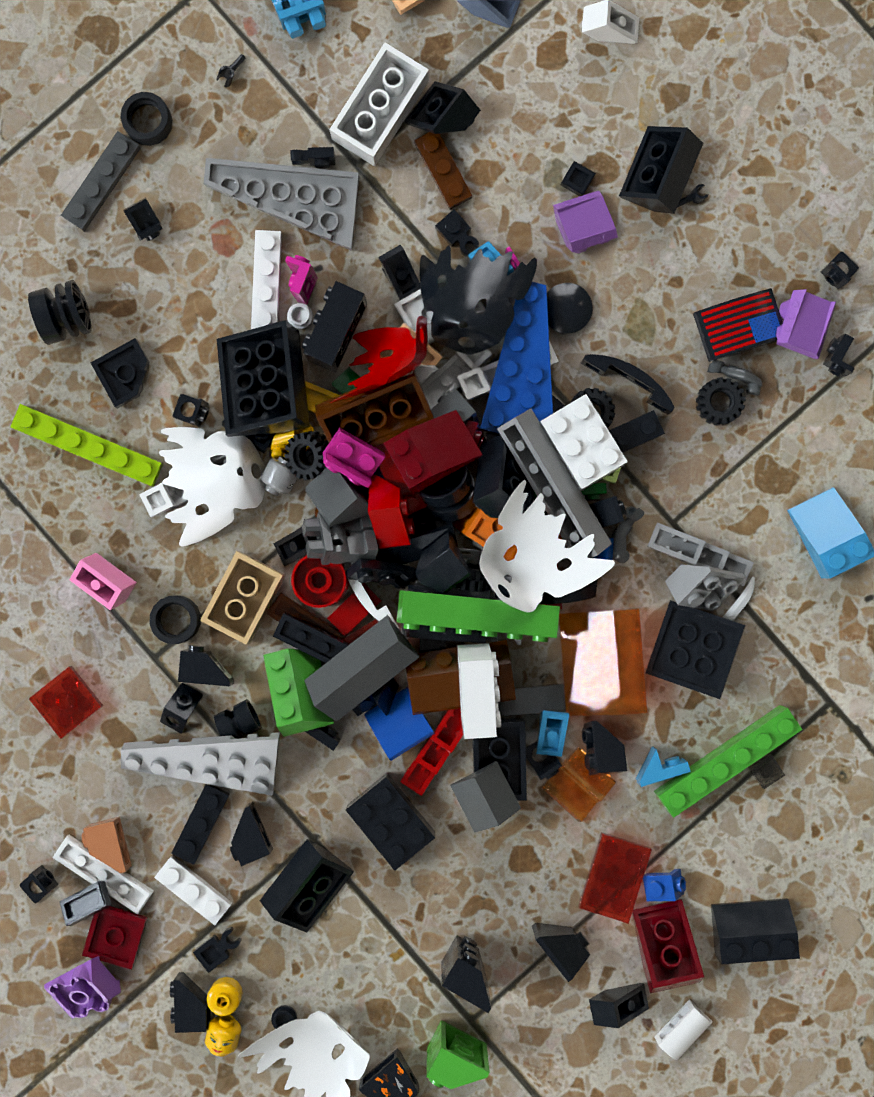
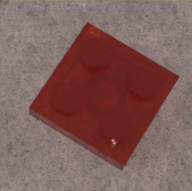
[29,666,103,739]

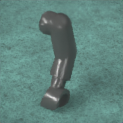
[707,360,763,396]
[612,506,644,563]

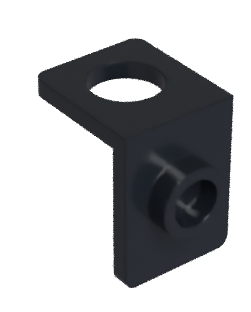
[820,252,859,289]
[172,394,209,427]
[160,683,203,734]
[526,741,562,780]
[20,865,58,903]

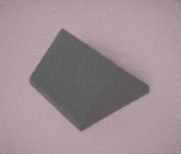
[305,467,369,527]
[450,761,521,833]

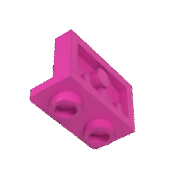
[285,255,318,305]
[323,428,385,488]

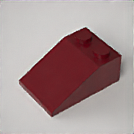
[383,410,483,495]
[632,899,704,994]

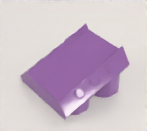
[553,190,618,254]
[776,289,836,359]
[44,956,121,1019]

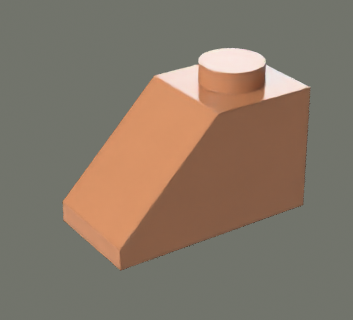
[82,816,132,873]

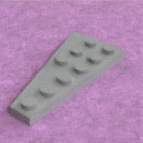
[204,158,359,251]
[121,732,280,796]

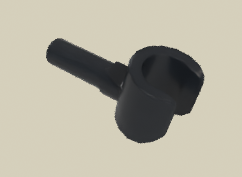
[216,54,246,87]
[677,184,709,208]

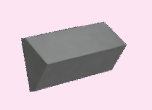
[304,615,420,721]

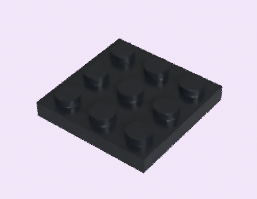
[645,600,746,700]

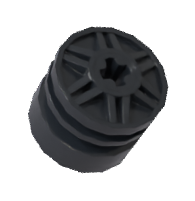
[28,280,92,345]

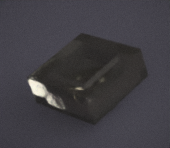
[748,753,785,789]

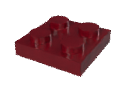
[82,906,148,970]

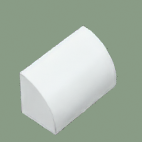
[655,999,712,1060]

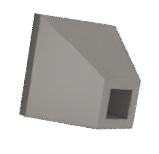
[665,565,746,611]

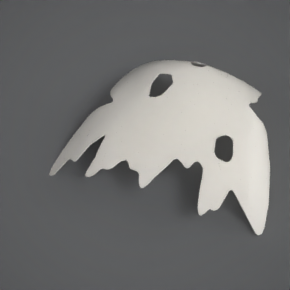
[159,427,266,547]
[479,480,615,613]
[238,1011,370,1097]

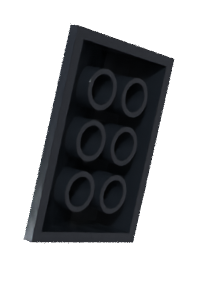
[216,320,310,437]

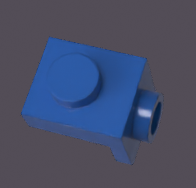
[643,869,686,902]

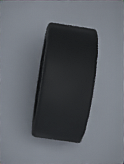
[120,92,173,146]
[149,596,201,644]

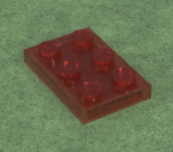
[578,832,652,924]

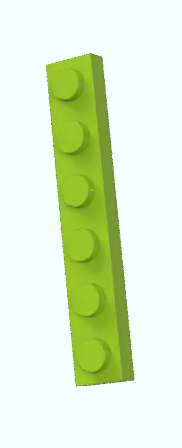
[10,404,163,487]

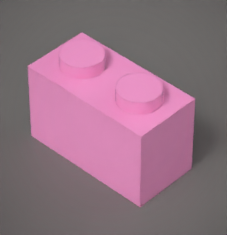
[69,553,137,610]

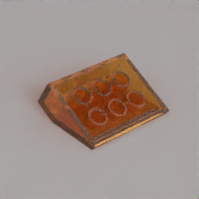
[559,608,647,716]

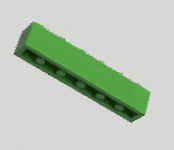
[396,590,560,642]
[654,705,803,818]

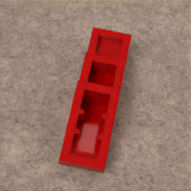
[400,708,464,796]

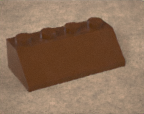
[315,370,434,447]
[406,640,516,715]

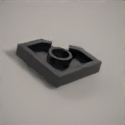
[90,338,149,409]

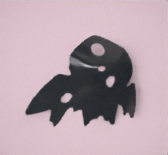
[420,245,537,355]

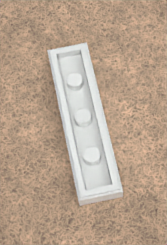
[52,834,154,914]

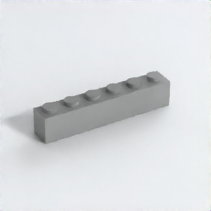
[497,408,612,558]

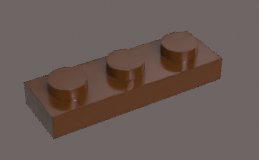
[414,132,472,210]

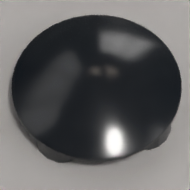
[547,283,593,335]

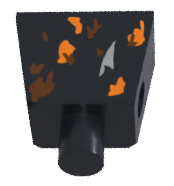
[359,1048,419,1097]

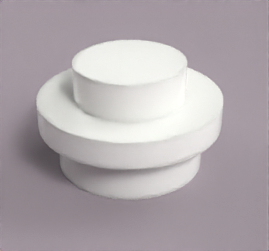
[287,303,313,329]

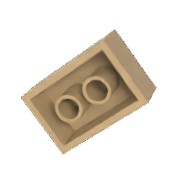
[200,551,286,645]

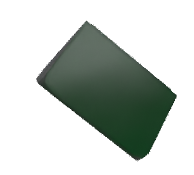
[331,367,360,394]

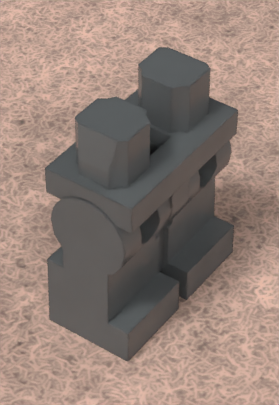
[302,511,378,565]

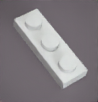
[154,855,232,925]

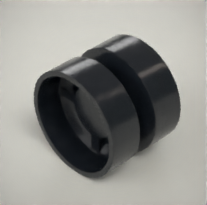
[418,465,476,522]

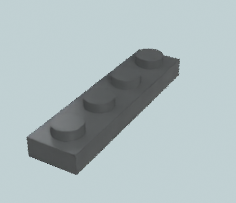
[61,131,141,232]

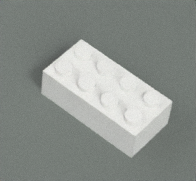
[329,43,429,166]

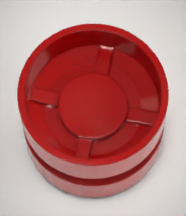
[291,555,349,608]

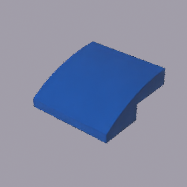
[364,687,435,761]

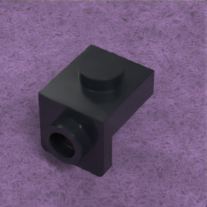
[123,197,162,241]
[823,333,855,377]

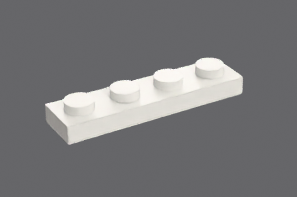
[251,230,282,329]

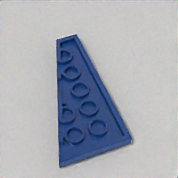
[480,282,553,435]

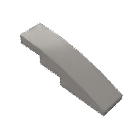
[647,523,754,587]

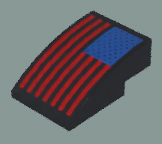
[693,288,783,362]

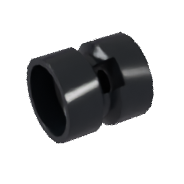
[214,699,262,739]

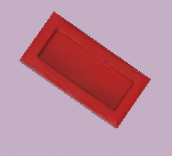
[327,583,382,636]

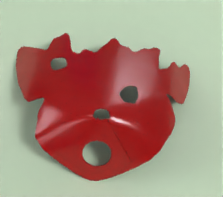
[330,316,428,403]

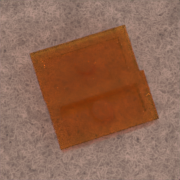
[541,747,616,822]

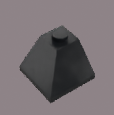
[404,81,481,134]
[532,923,590,982]

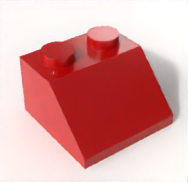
[368,474,415,549]

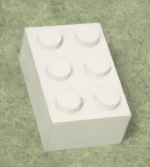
[540,394,628,491]
[457,643,501,739]

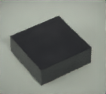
[560,161,596,196]

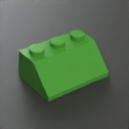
[263,648,334,737]
[426,1020,490,1089]

